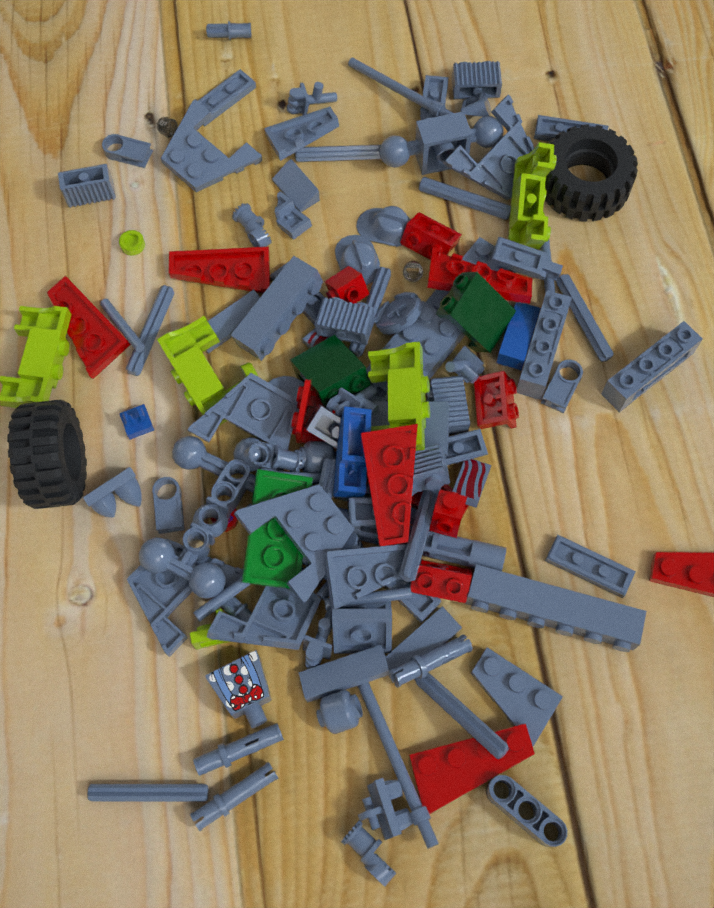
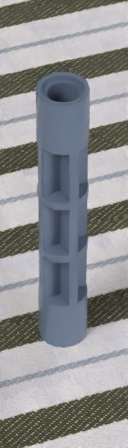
[338,507,507,571]

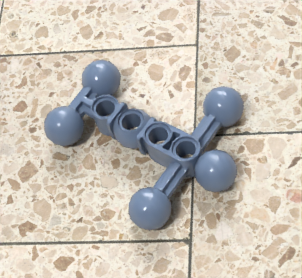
[139,436,264,599]

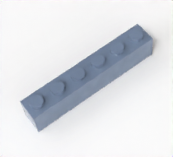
[465,565,647,652]

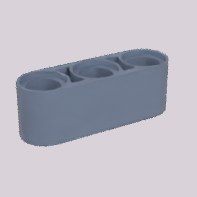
[486,775,568,847]

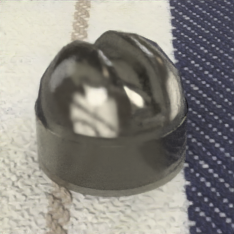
[157,116,178,138]
[403,261,423,282]

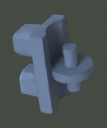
[358,778,413,840]

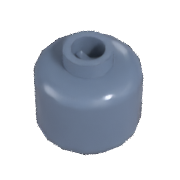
[299,441,337,473]
[316,690,363,734]

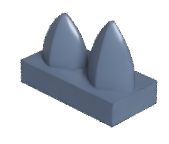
[83,467,142,518]

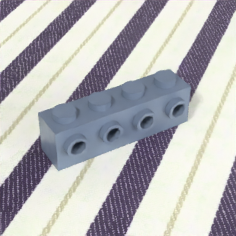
[231,256,323,361]

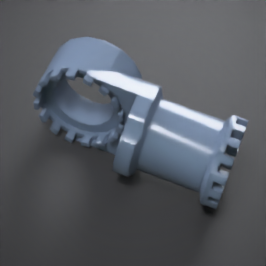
[232,203,272,247]
[244,442,303,472]
[341,821,396,887]

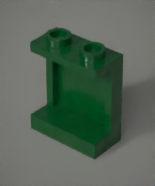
[436,272,516,353]
[290,335,371,409]

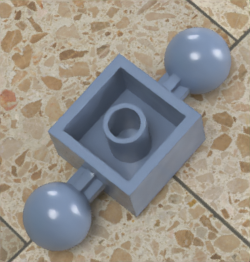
[380,111,504,175]

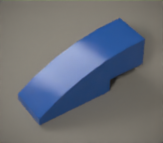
[496,302,541,371]
[333,406,372,498]

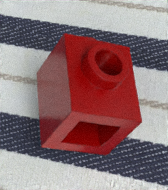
[324,266,369,304]
[429,490,467,538]

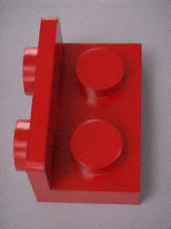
[400,212,462,260]
[474,371,519,429]
[410,559,472,603]

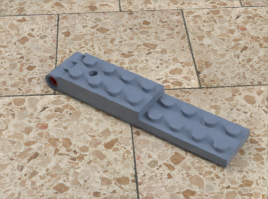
[355,237,516,402]

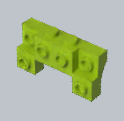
[508,142,557,250]
[0,306,71,408]
[157,316,241,426]
[368,341,430,451]

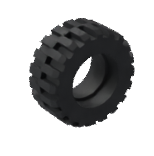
[545,124,638,222]
[7,399,87,509]

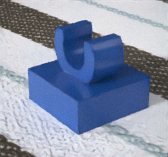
[119,404,154,440]

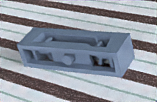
[517,290,572,400]
[601,321,703,413]

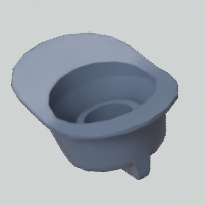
[357,206,411,247]
[335,235,380,285]

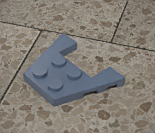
[443,94,534,200]
[161,99,262,193]
[188,373,298,472]
[234,484,354,604]
[127,539,243,657]
[207,565,321,650]

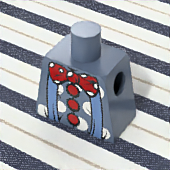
[205,650,272,728]

